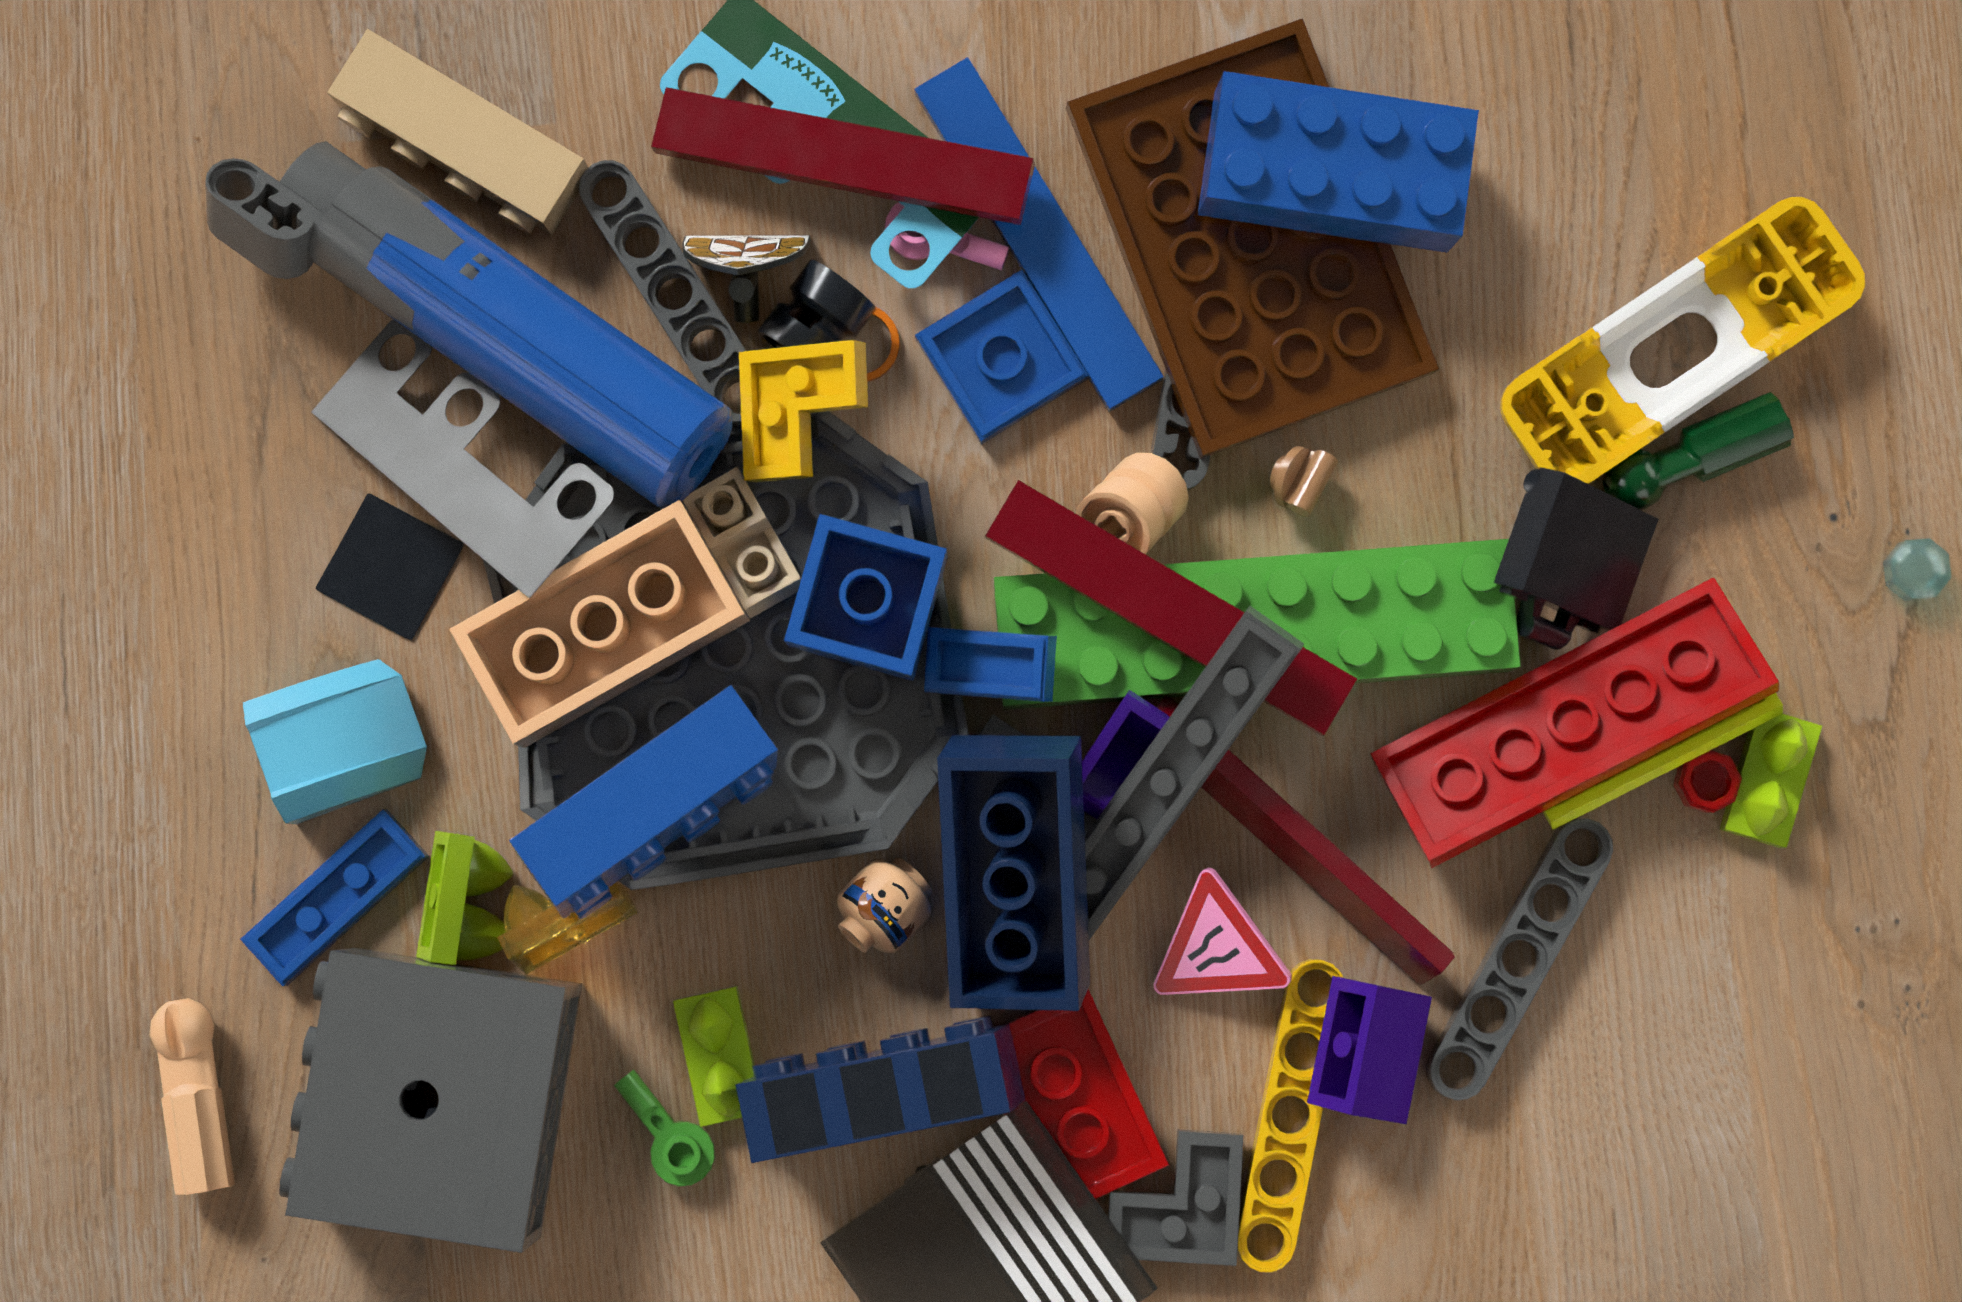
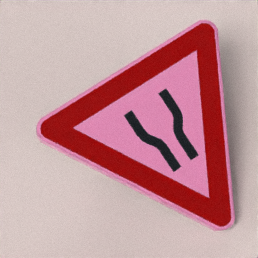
[1154,868,1292,995]

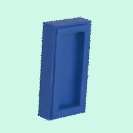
[924,627,1057,702]

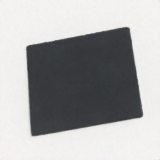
[316,493,464,640]

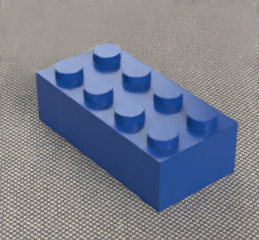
[1198,71,1479,253]
[509,685,778,919]

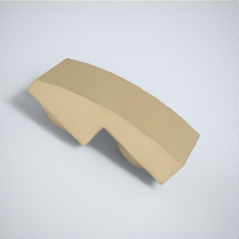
[683,467,801,619]

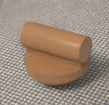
[1270,446,1338,517]

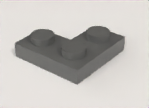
[1106,1129,1244,1266]

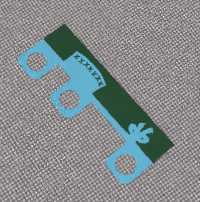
[660,0,979,288]

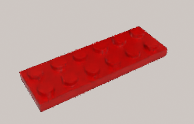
[1370,577,1779,869]

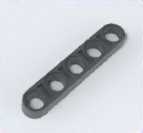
[579,160,746,428]
[1426,819,1613,1100]

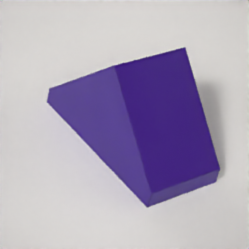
[1082,690,1170,819]

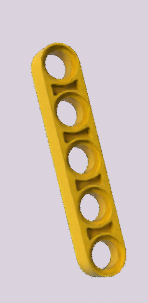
[1237,959,1343,1272]

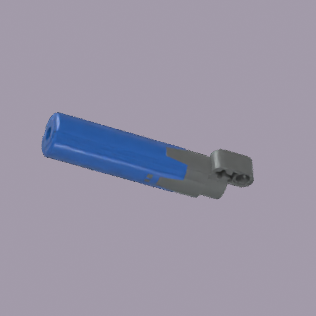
[205,141,732,509]

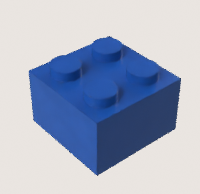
[784,514,948,681]

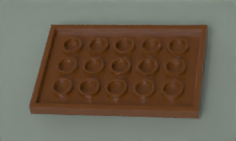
[1066,18,1439,459]

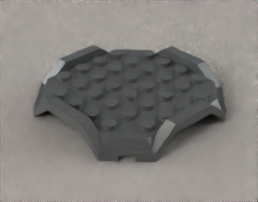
[483,411,969,890]

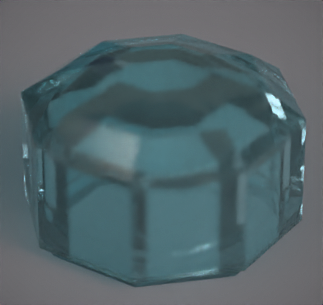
[1883,538,1952,601]

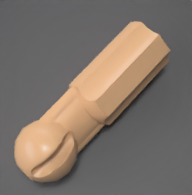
[149,998,235,1195]

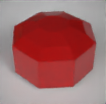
[1673,750,1742,813]

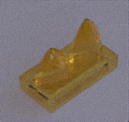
[497,881,638,975]

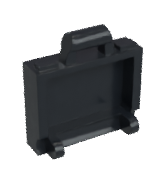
[1493,467,1659,650]

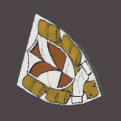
[682,235,811,323]

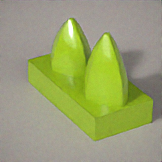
[1720,714,1822,848]
[416,831,516,965]
[673,986,755,1127]

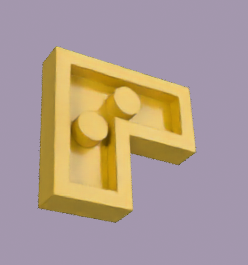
[739,340,868,482]

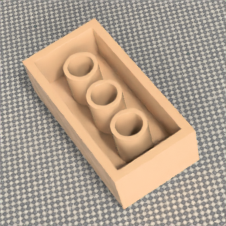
[449,500,750,748]

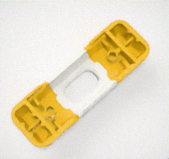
[1500,197,1865,484]

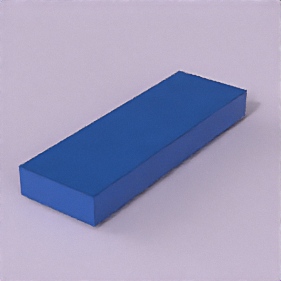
[240,809,429,987]

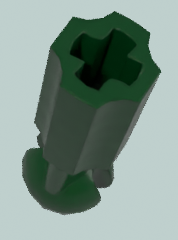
[1603,392,1794,510]

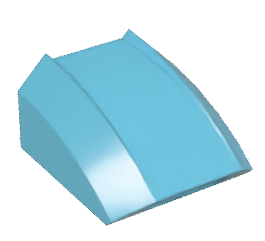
[243,659,427,824]

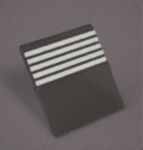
[820,1100,1158,1302]

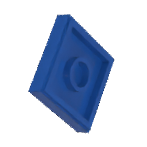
[915,270,1089,444]

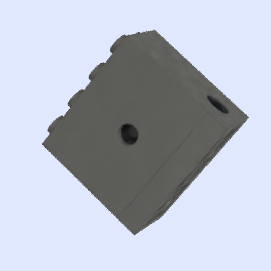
[279,948,582,1253]

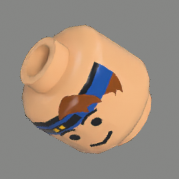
[837,858,932,953]

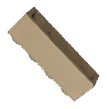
[327,29,588,236]

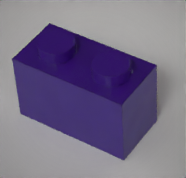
[1307,976,1432,1125]

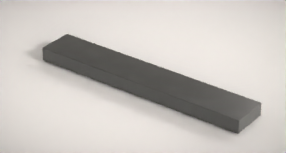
[1085,606,1304,940]

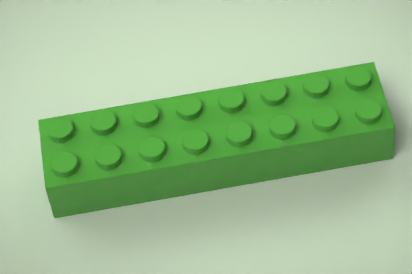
[994,539,1520,710]

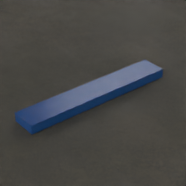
[914,57,1164,412]

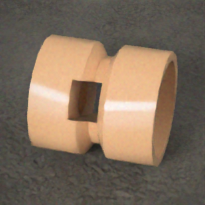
[1076,453,1189,554]

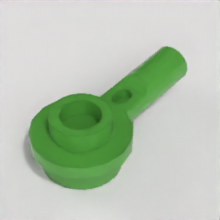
[614,1070,715,1186]

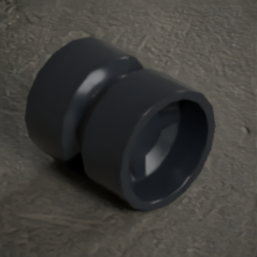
[758,260,876,348]

